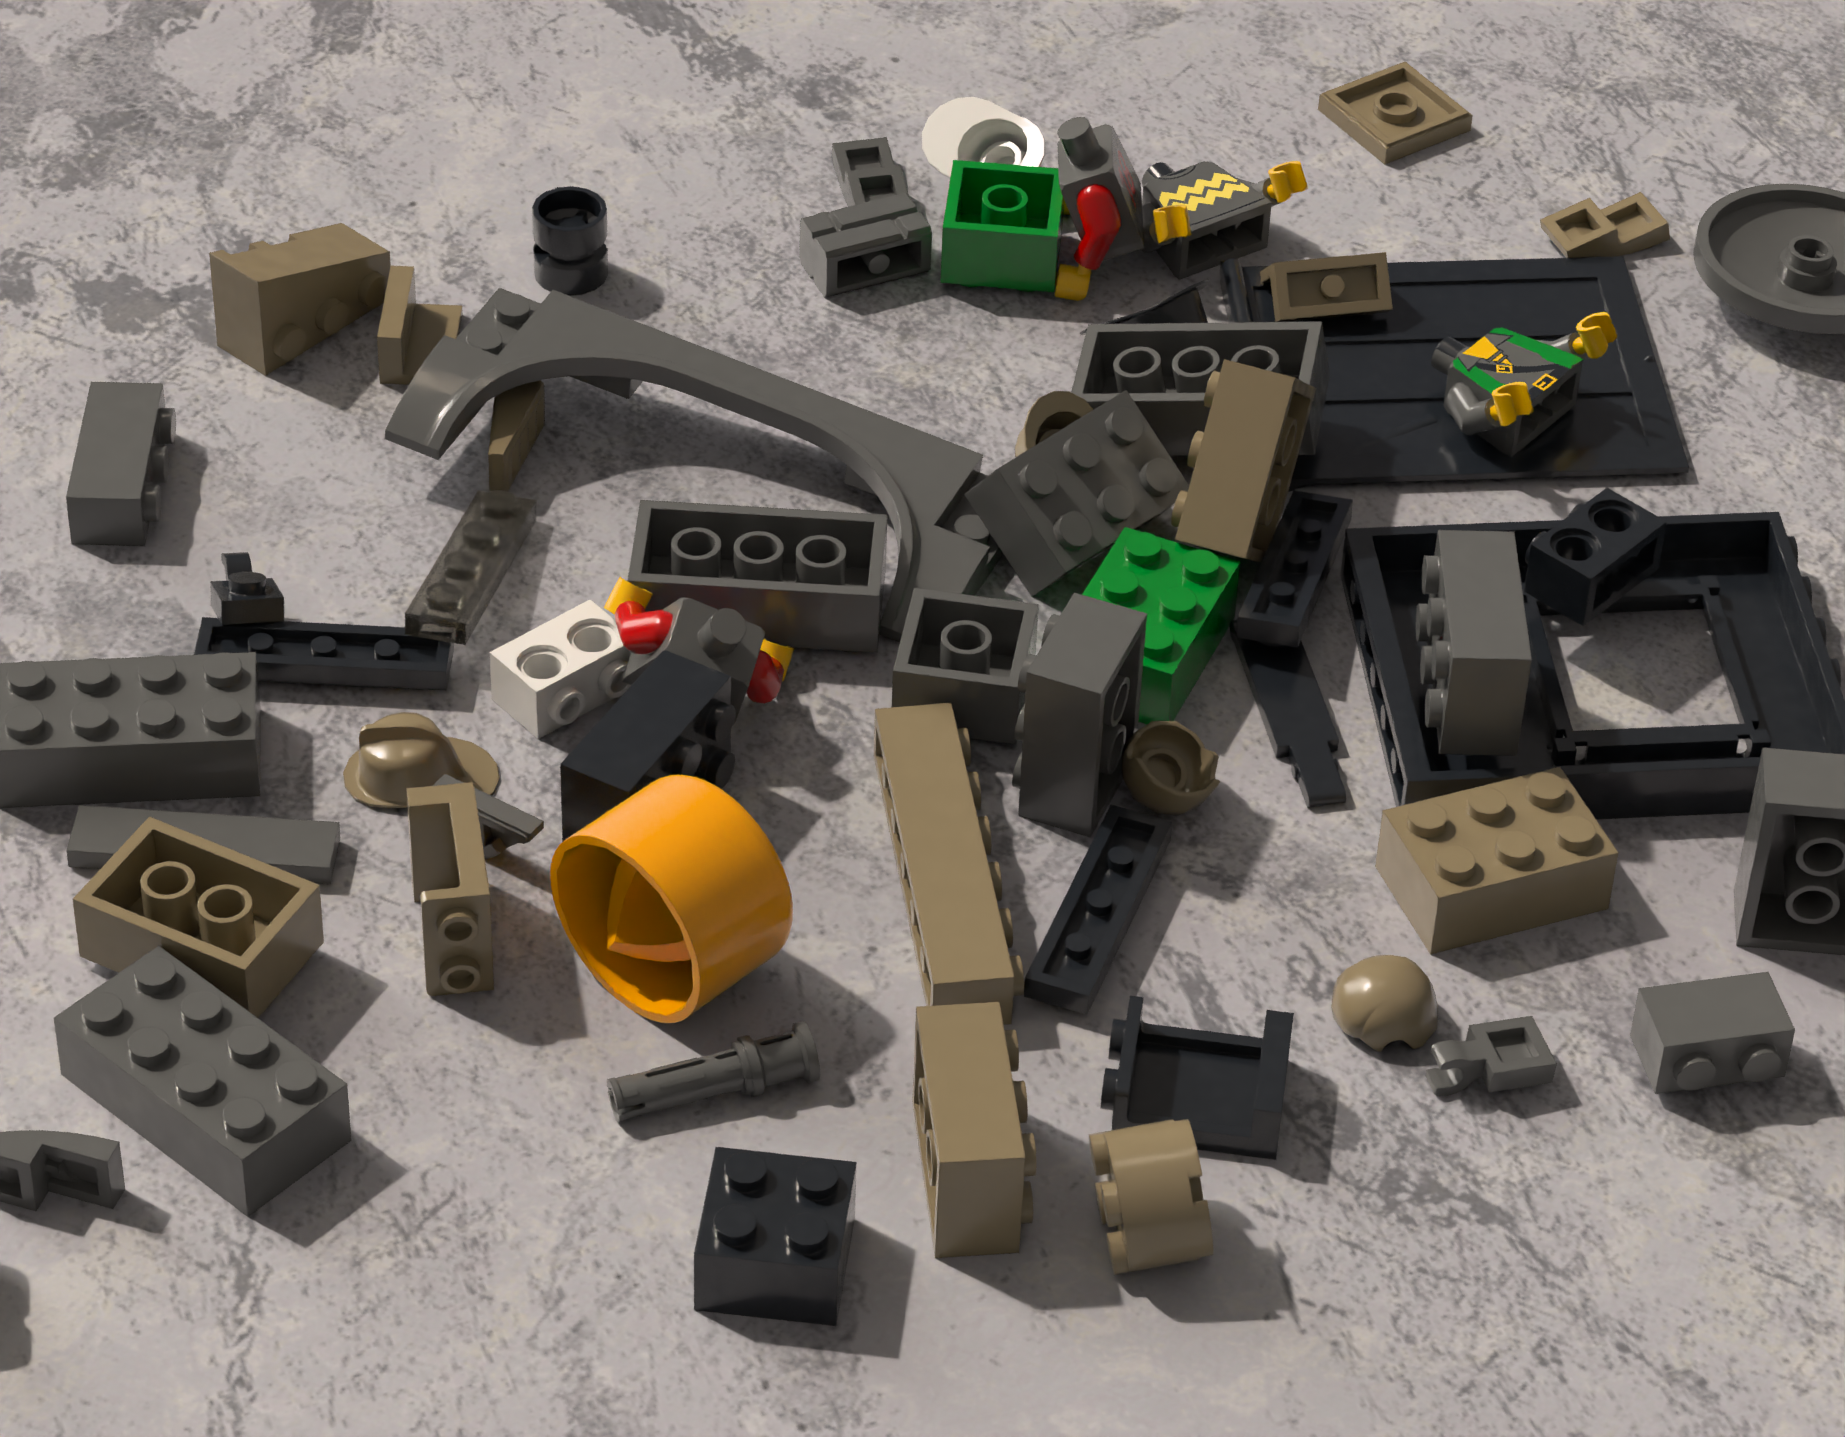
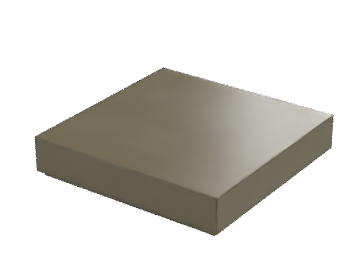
[1318,62,1473,165]

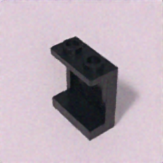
[1100,996,1294,1160]

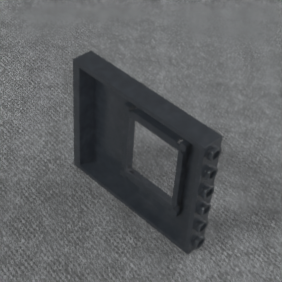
[1340,512,1845,820]

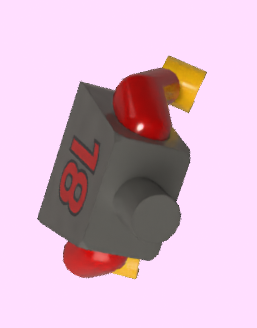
[1055,117,1145,301]
[604,577,794,725]

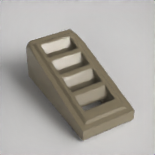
[488,380,545,499]

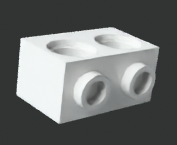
[490,600,631,739]

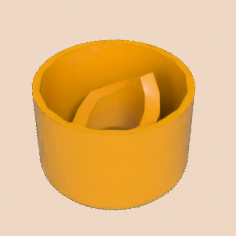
[550,775,793,1023]

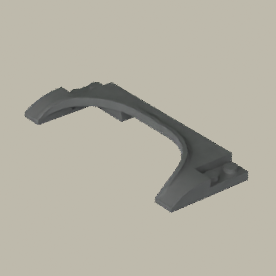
[385,288,1003,642]

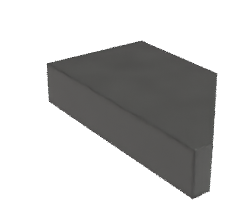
[432,774,544,860]

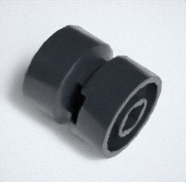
[532,186,608,296]

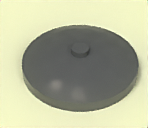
[1693,184,1845,334]

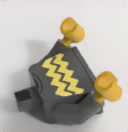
[1140,161,1308,280]

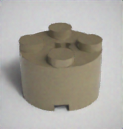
[1088,1119,1214,1275]

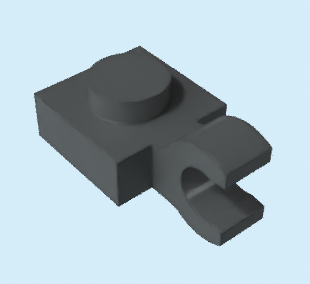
[1425,1016,1557,1096]

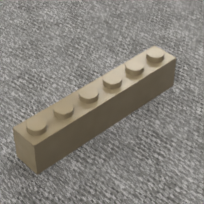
[873,703,1024,1025]

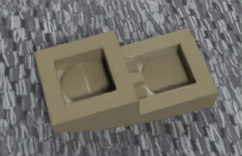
[1540,192,1670,258]

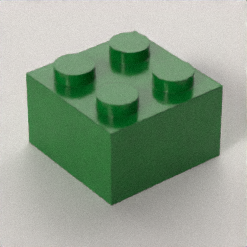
[940,160,1064,292]

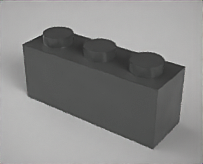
[66,381,176,546]

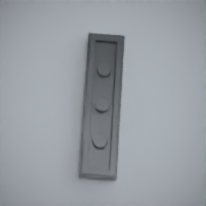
[66,805,341,884]

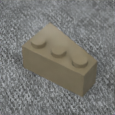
[209,223,391,376]

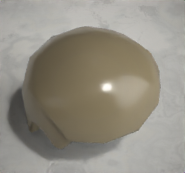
[1122,721,1220,815]
[1331,955,1438,1052]

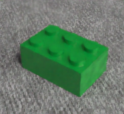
[1082,527,1240,724]

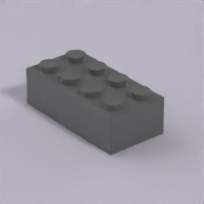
[1071,322,1330,457]
[627,500,887,653]
[0,652,261,808]
[54,946,352,1217]

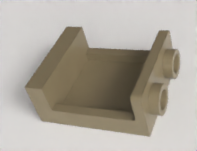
[406,782,494,996]

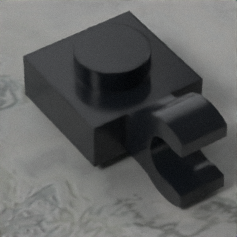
[210,552,284,625]

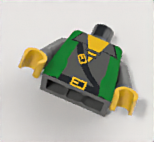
[1431,312,1618,457]

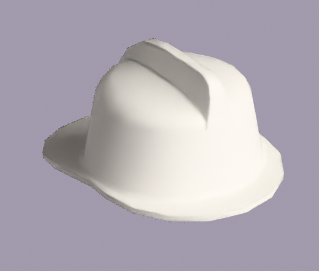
[922,97,1045,178]

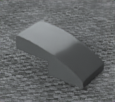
[831,137,909,207]
[0,1130,125,1211]

